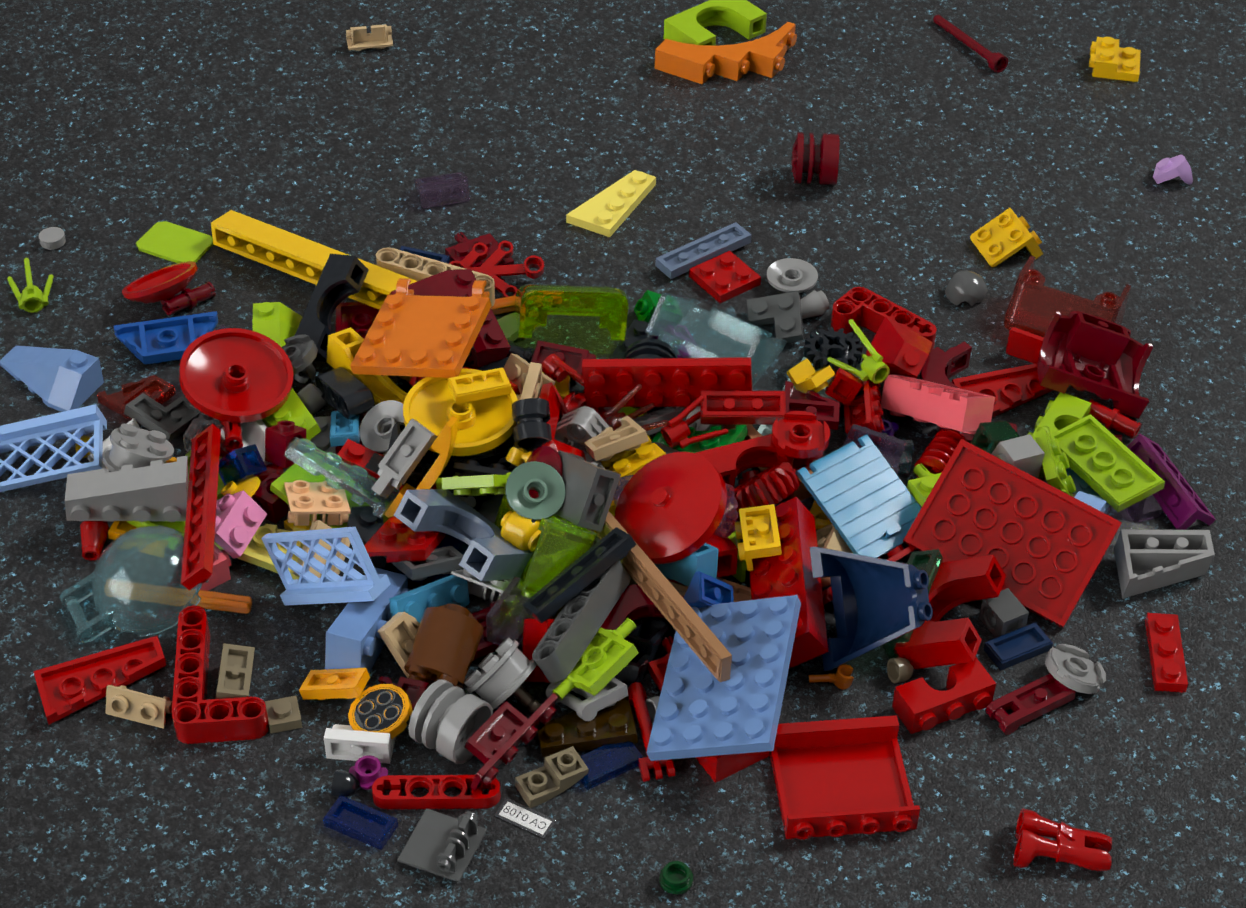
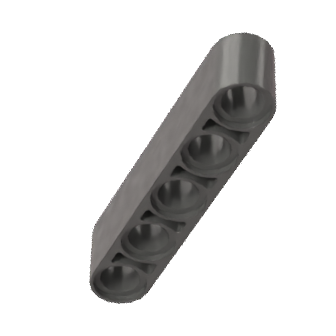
[532,560,631,683]

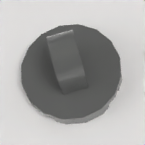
[282,335,318,388]

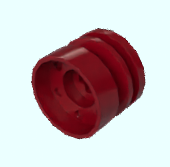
[791,132,840,185]

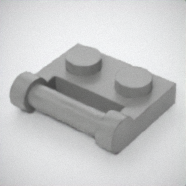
[546,678,629,721]

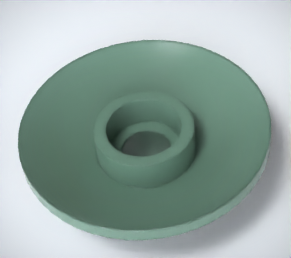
[505,461,566,520]

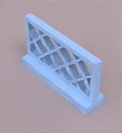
[0,404,107,492]
[261,527,391,606]

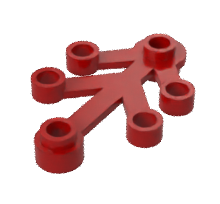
[449,241,544,298]

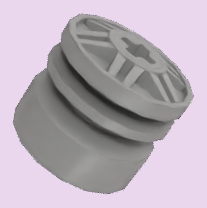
[408,679,493,764]

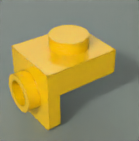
[787,359,836,393]

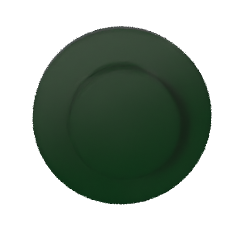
[659,861,693,895]

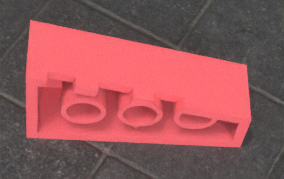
[880,375,995,435]

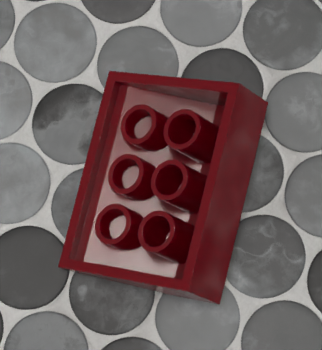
[390,269,511,367]

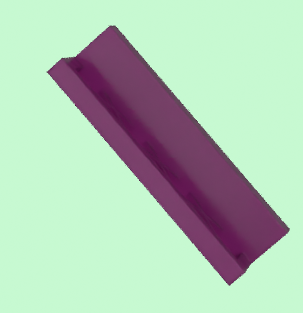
[1127,434,1216,530]

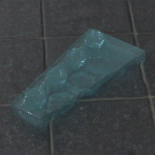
[284,438,400,519]

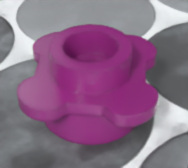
[349,755,388,790]

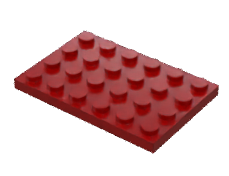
[903,439,1122,628]

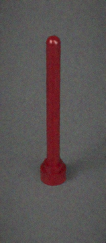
[933,15,1008,73]

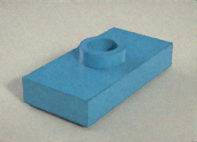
[330,411,360,447]

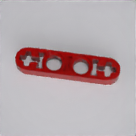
[372,775,501,809]

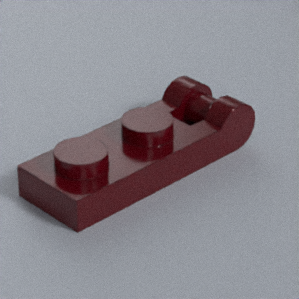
[985,674,1076,735]

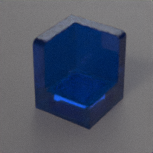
[219,444,267,485]

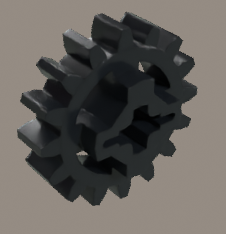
[803,327,863,373]

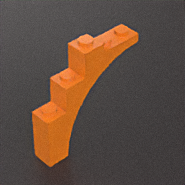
[655,22,797,85]

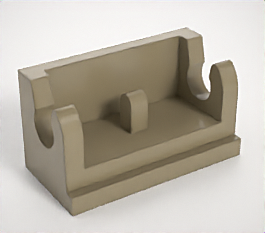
[215,643,255,699]

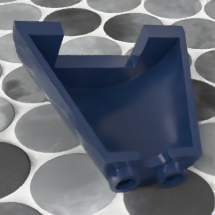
[809,546,933,671]

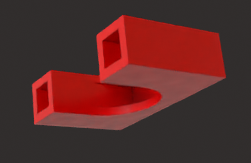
[895,554,1006,669]

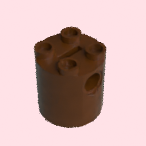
[404,603,484,689]

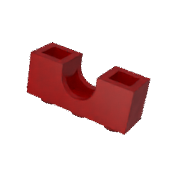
[892,657,996,734]

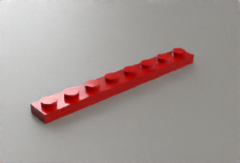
[181,424,221,591]

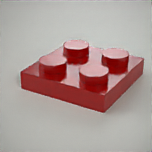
[689,251,761,304]

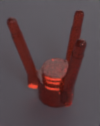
[603,384,668,431]

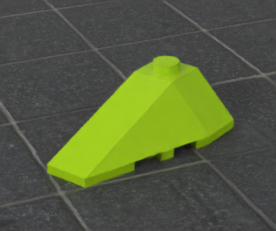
[252,302,302,347]

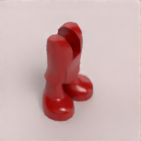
[1013,808,1112,871]

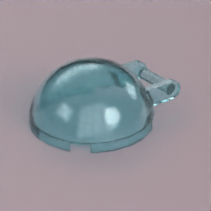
[59,526,209,643]

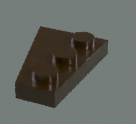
[537,696,638,757]

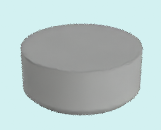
[39,227,66,250]

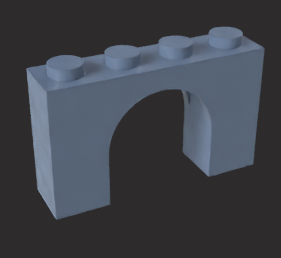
[394,489,533,582]

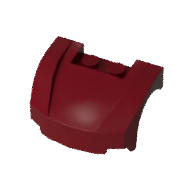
[1037,311,1153,419]

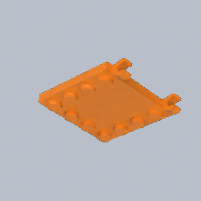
[350,278,492,378]

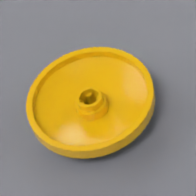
[403,368,518,456]

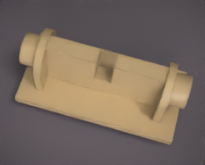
[346,24,393,51]
[106,685,172,729]

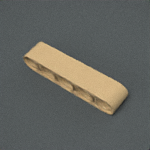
[376,247,495,307]

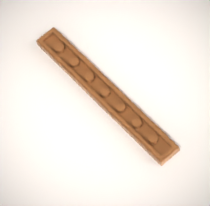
[596,511,732,683]

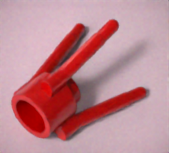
[542,354,584,415]
[661,396,729,449]

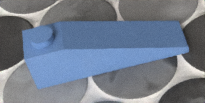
[0,346,104,412]

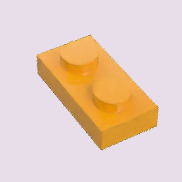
[299,668,370,700]

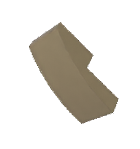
[515,746,589,809]

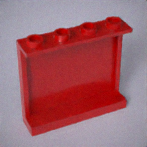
[769,715,920,840]

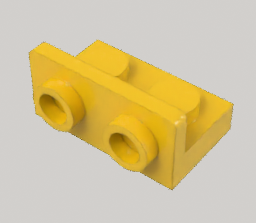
[734,504,782,571]

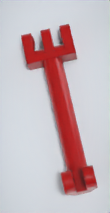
[628,682,675,782]

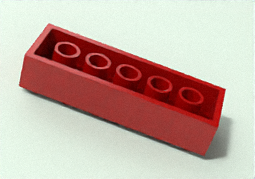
[750,497,828,669]

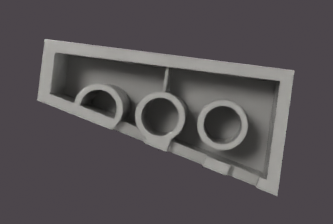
[65,456,189,522]

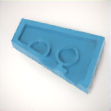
[389,575,470,623]

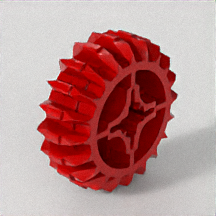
[726,462,801,521]

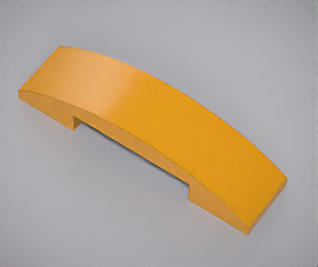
[384,416,458,518]

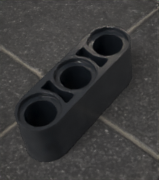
[315,367,375,419]

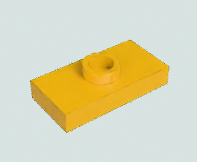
[448,367,511,404]

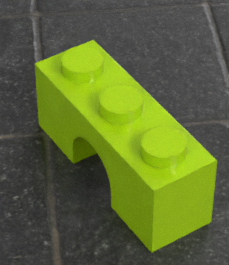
[1027,392,1091,443]

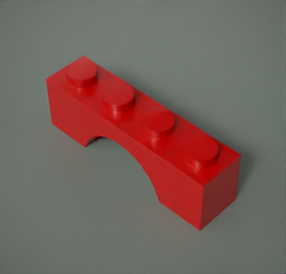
[696,433,813,491]

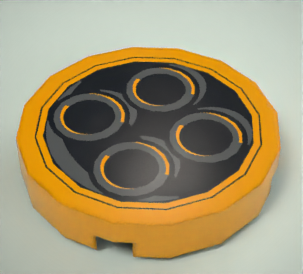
[348,684,413,739]

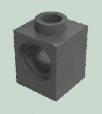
[979,588,1029,638]

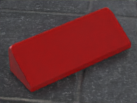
[700,391,786,425]

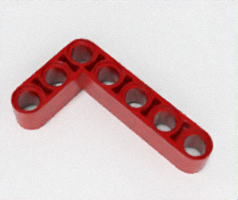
[172,605,269,744]

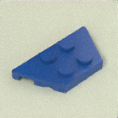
[114,311,218,364]

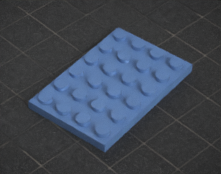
[646,595,801,761]

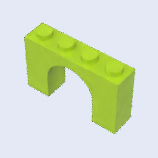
[663,0,767,46]

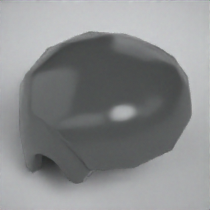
[945,270,988,306]

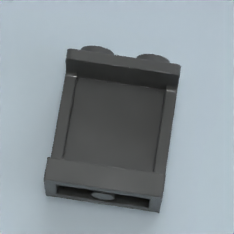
[555,450,621,532]

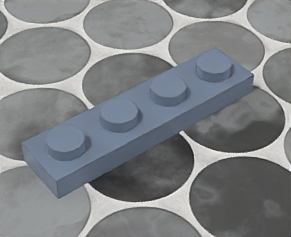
[655,222,752,279]

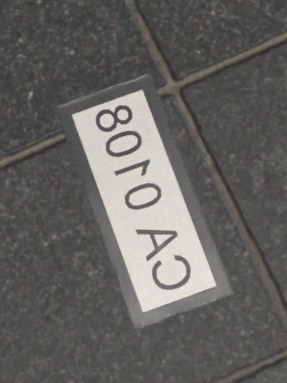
[494,798,557,838]

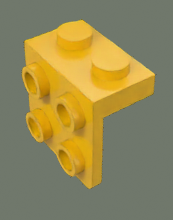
[970,208,1043,267]

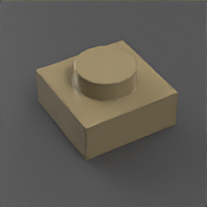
[265,695,302,733]

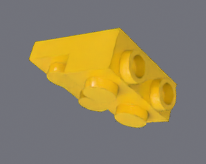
[1089,37,1141,82]

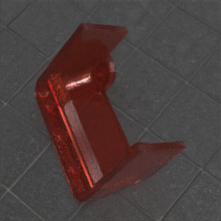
[1003,256,1131,337]

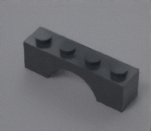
[294,254,369,362]

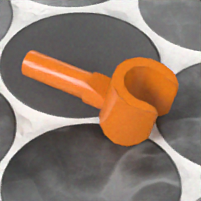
[809,664,854,690]

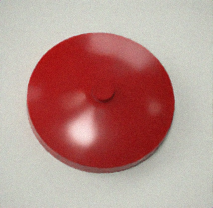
[179,328,293,423]
[614,452,727,564]

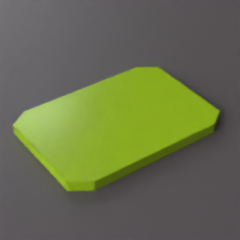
[136,221,213,263]

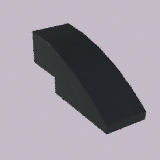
[614,617,674,687]

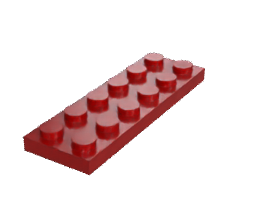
[582,357,753,407]

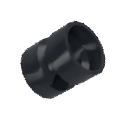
[512,398,552,449]

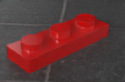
[1145,613,1188,693]

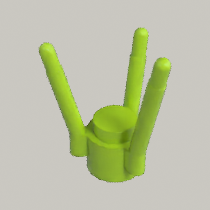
[7,258,54,313]
[827,319,890,384]

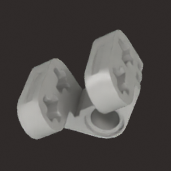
[554,406,609,462]

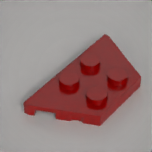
[364,516,446,563]

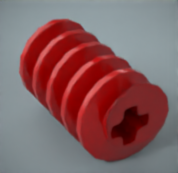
[914,429,968,478]

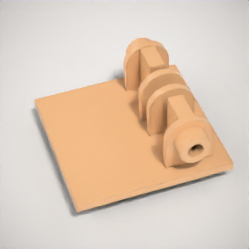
[284,480,351,526]

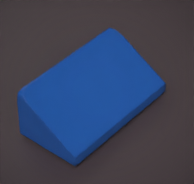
[684,571,734,608]

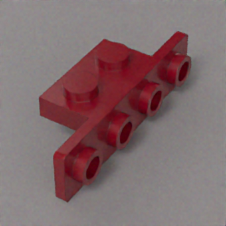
[464,693,558,791]

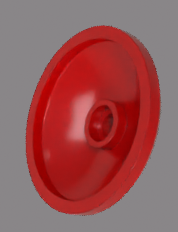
[122,261,198,304]

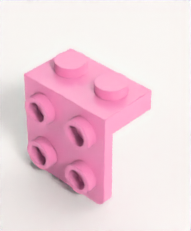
[183,490,267,559]

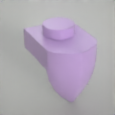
[1153,155,1193,185]

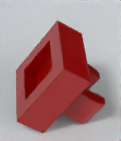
[825,368,863,407]

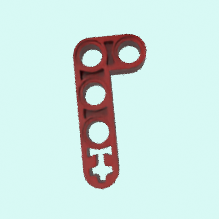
[831,287,937,352]

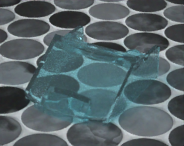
[645,292,787,387]

